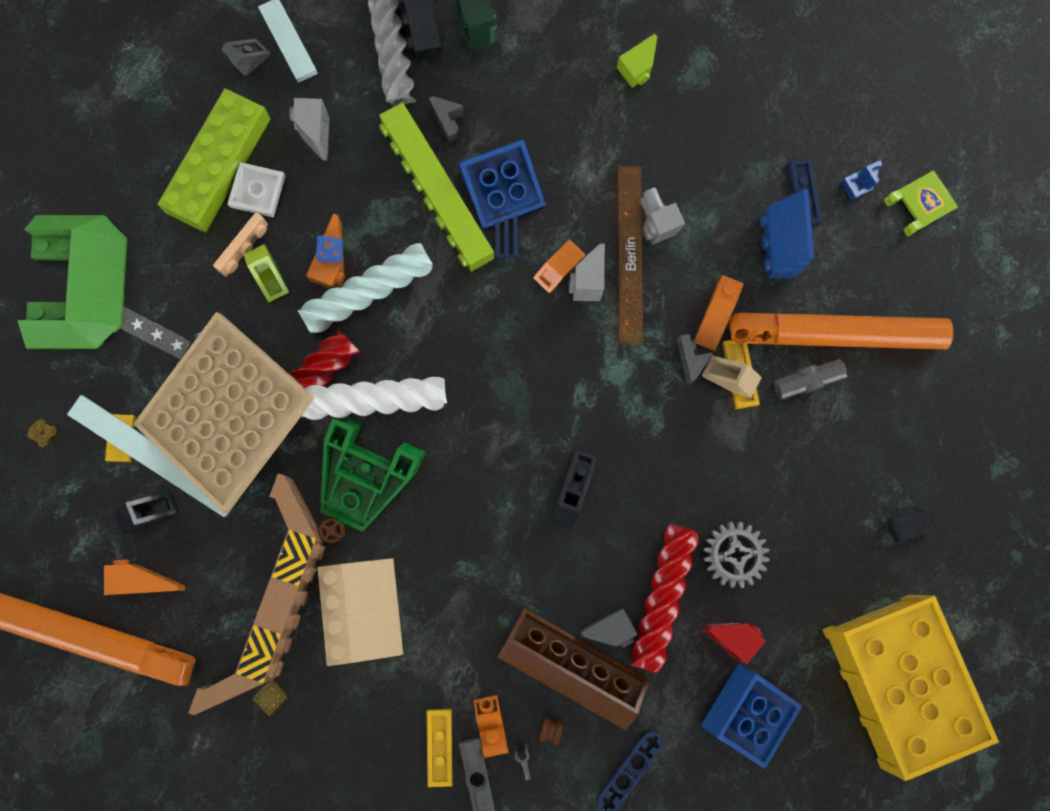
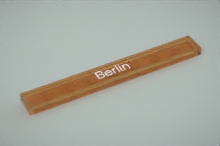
[618,166,643,343]

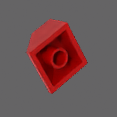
[700,622,766,664]

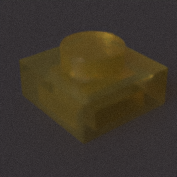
[252,680,288,716]

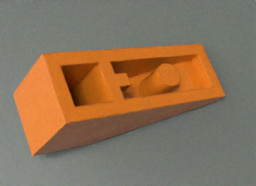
[306,214,345,289]
[694,275,744,352]
[104,560,185,595]

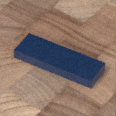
[787,159,822,226]

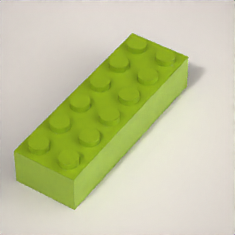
[158,88,270,233]

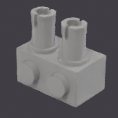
[640,188,685,245]

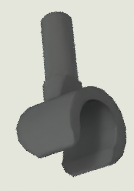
[514,743,531,780]

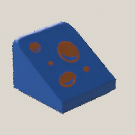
[316,235,343,263]

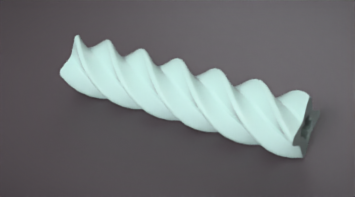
[298,243,433,333]

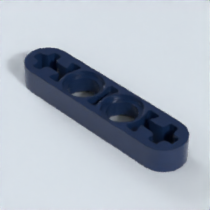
[596,730,664,811]

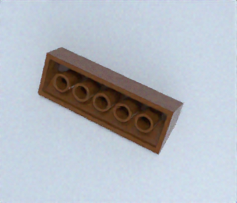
[498,608,650,730]

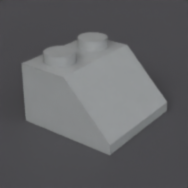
[290,98,330,161]
[569,244,605,301]

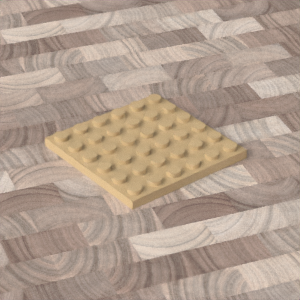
[134,312,315,513]

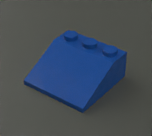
[457,140,546,229]
[760,189,814,279]
[701,664,802,769]

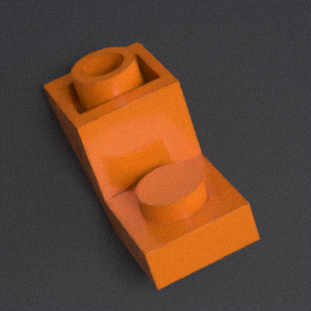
[533,239,586,294]
[474,695,508,758]

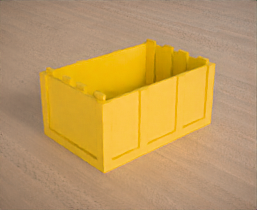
[822,595,999,781]

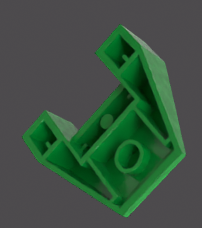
[320,416,426,532]

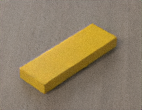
[722,340,760,410]
[427,709,453,787]

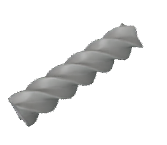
[368,0,416,107]

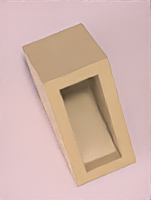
[702,355,762,398]

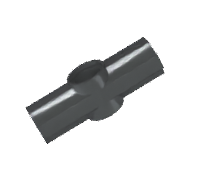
[774,359,847,400]
[459,738,495,811]

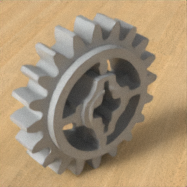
[702,522,770,588]

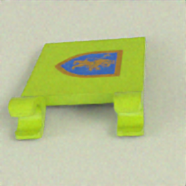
[884,170,958,236]

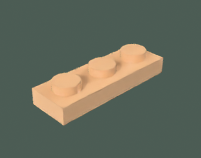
[213,212,268,277]

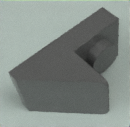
[222,39,270,76]
[429,96,464,145]
[677,334,713,385]

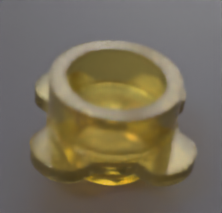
[27,419,57,447]

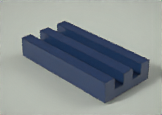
[495,213,518,259]

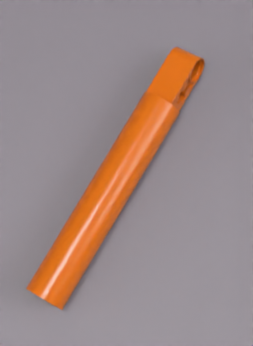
[729,313,953,350]
[0,593,196,686]

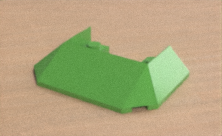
[17,215,127,349]

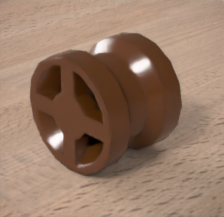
[319,519,345,543]
[539,717,564,746]

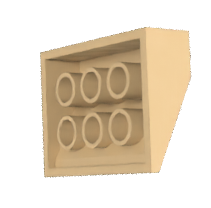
[318,558,404,666]

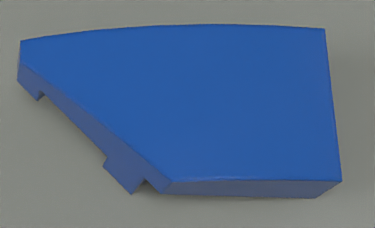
[840,160,882,201]

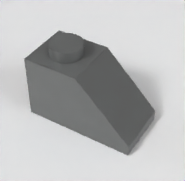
[579,608,637,648]

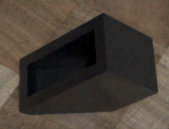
[114,491,177,534]

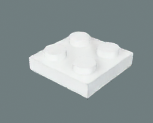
[228,162,285,218]

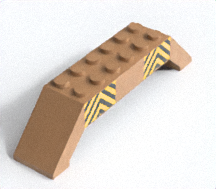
[188,474,326,715]

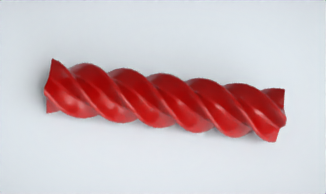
[289,329,360,388]
[631,524,699,673]

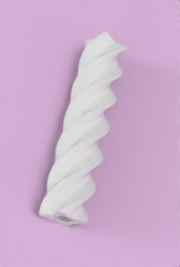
[302,377,447,420]

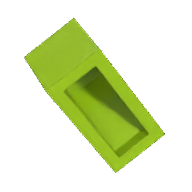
[617,34,657,88]
[244,244,289,303]

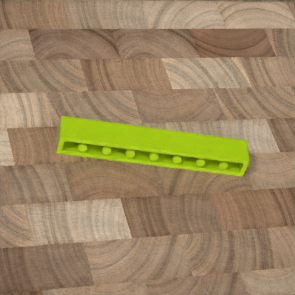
[379,102,494,272]

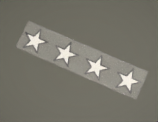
[121,307,191,359]

